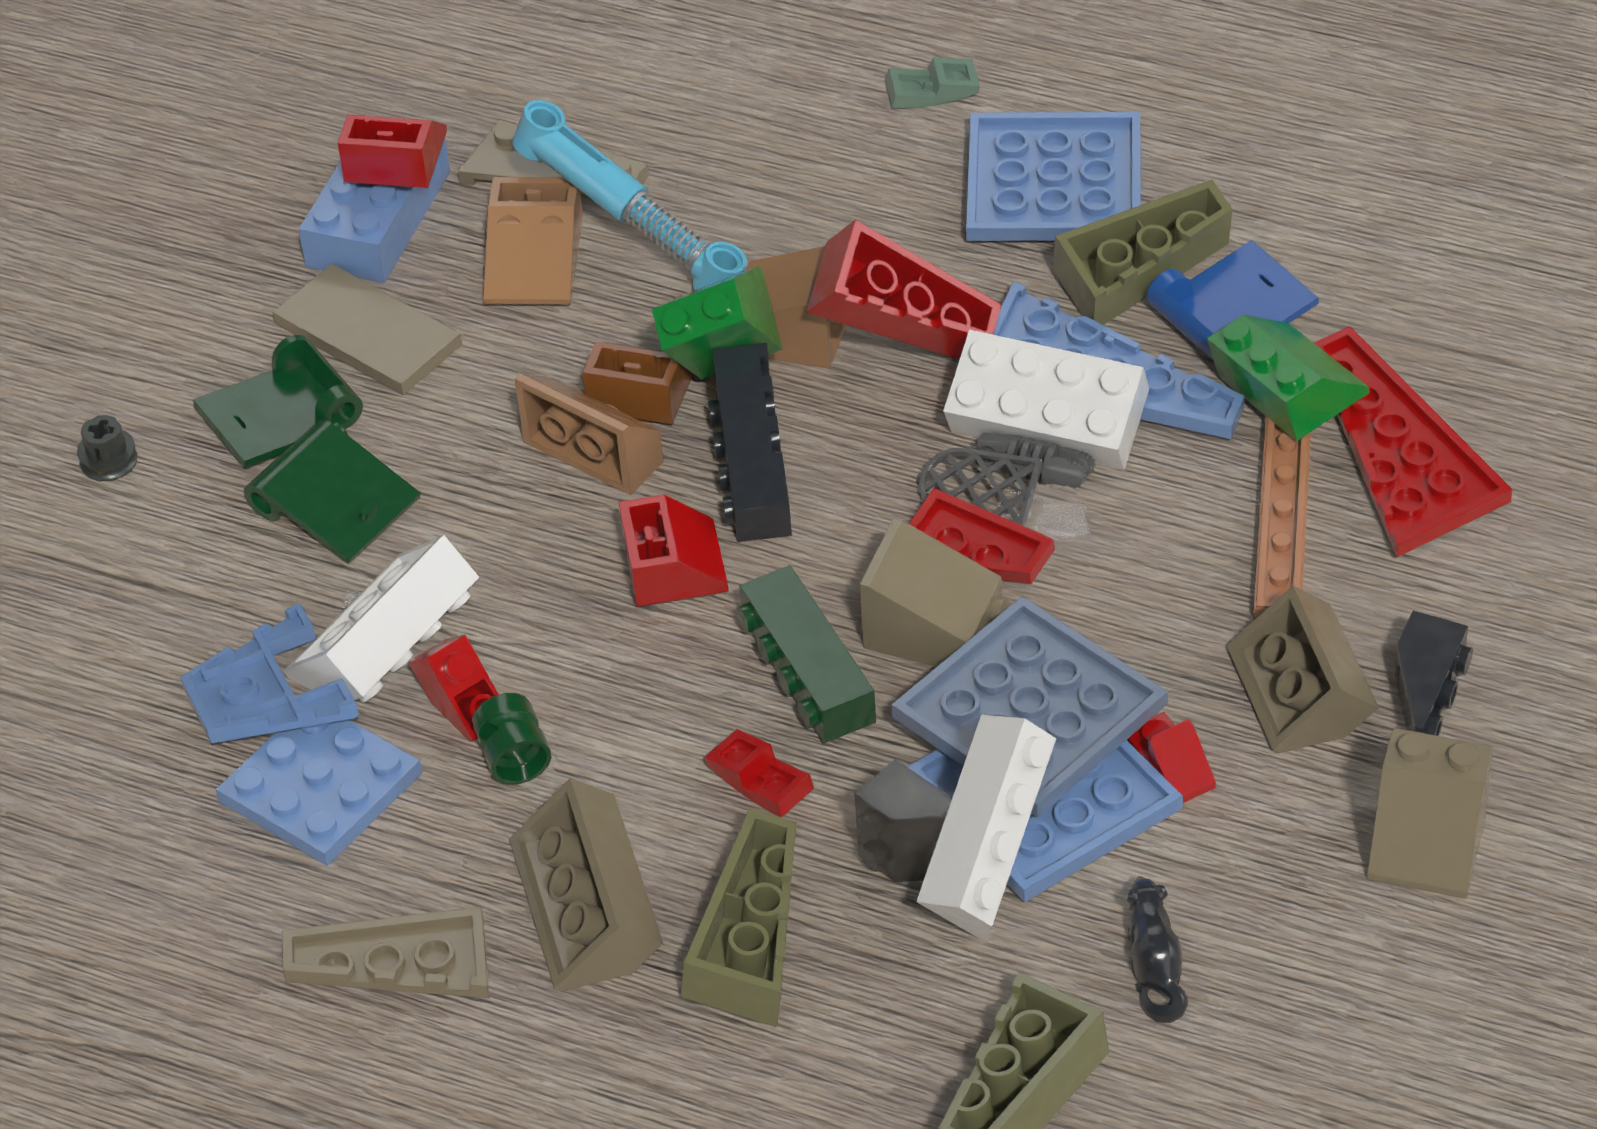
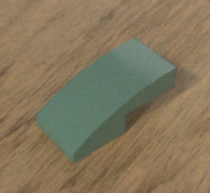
[885,57,980,108]

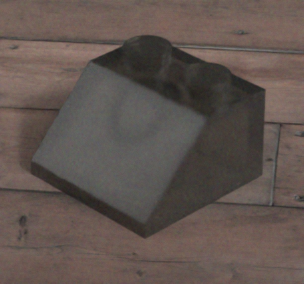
[854,759,952,882]

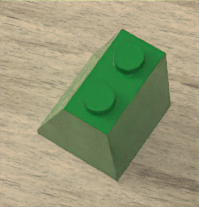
[652,266,783,379]

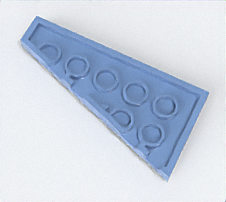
[994,281,1244,439]

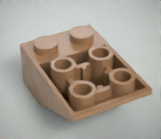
[483,177,583,305]

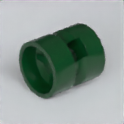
[472,693,552,785]

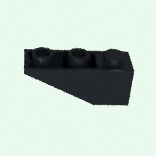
[1395,611,1473,736]

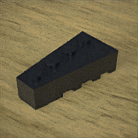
[709,342,792,542]

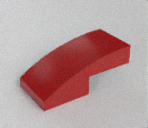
[704,729,814,818]

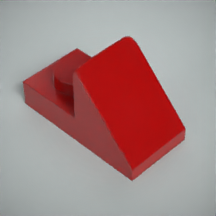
[1127,712,1216,803]

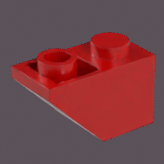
[408,635,499,742]

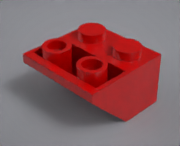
[337,114,447,188]
[618,494,729,607]

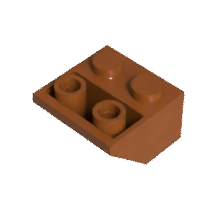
[582,341,694,425]

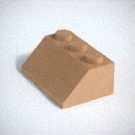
[515,373,663,495]

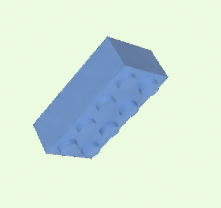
[299,139,450,283]

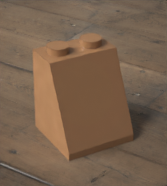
[745,246,846,369]

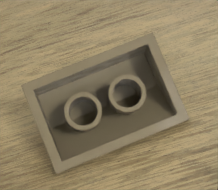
[1227,586,1379,753]

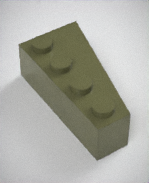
[1053,180,1233,325]
[681,808,797,1028]
[938,972,1109,1129]

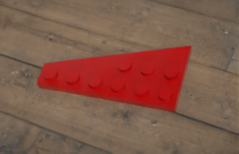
[1314,326,1512,557]

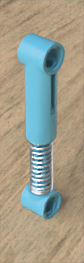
[512,100,747,290]

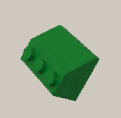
[1207,314,1370,441]

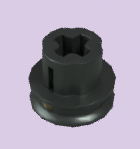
[77,415,138,482]

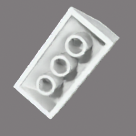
[283,535,479,703]
[916,715,1056,940]

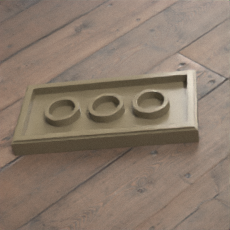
[272,263,462,395]

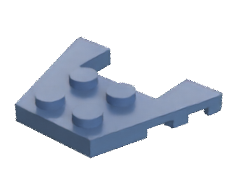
[180,603,359,744]

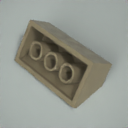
[509,778,663,992]

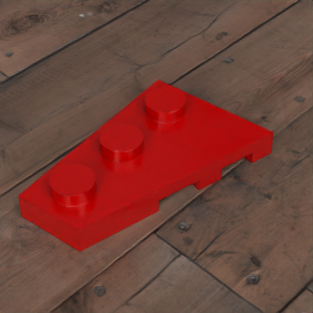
[909,488,1055,584]

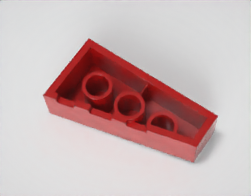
[806,219,1001,360]

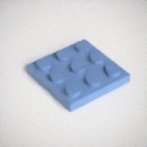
[216,719,422,866]

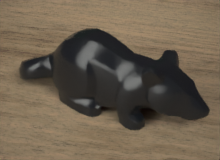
[1127,876,1188,1023]

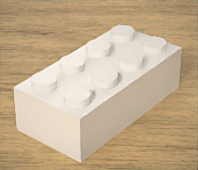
[943,330,1149,471]

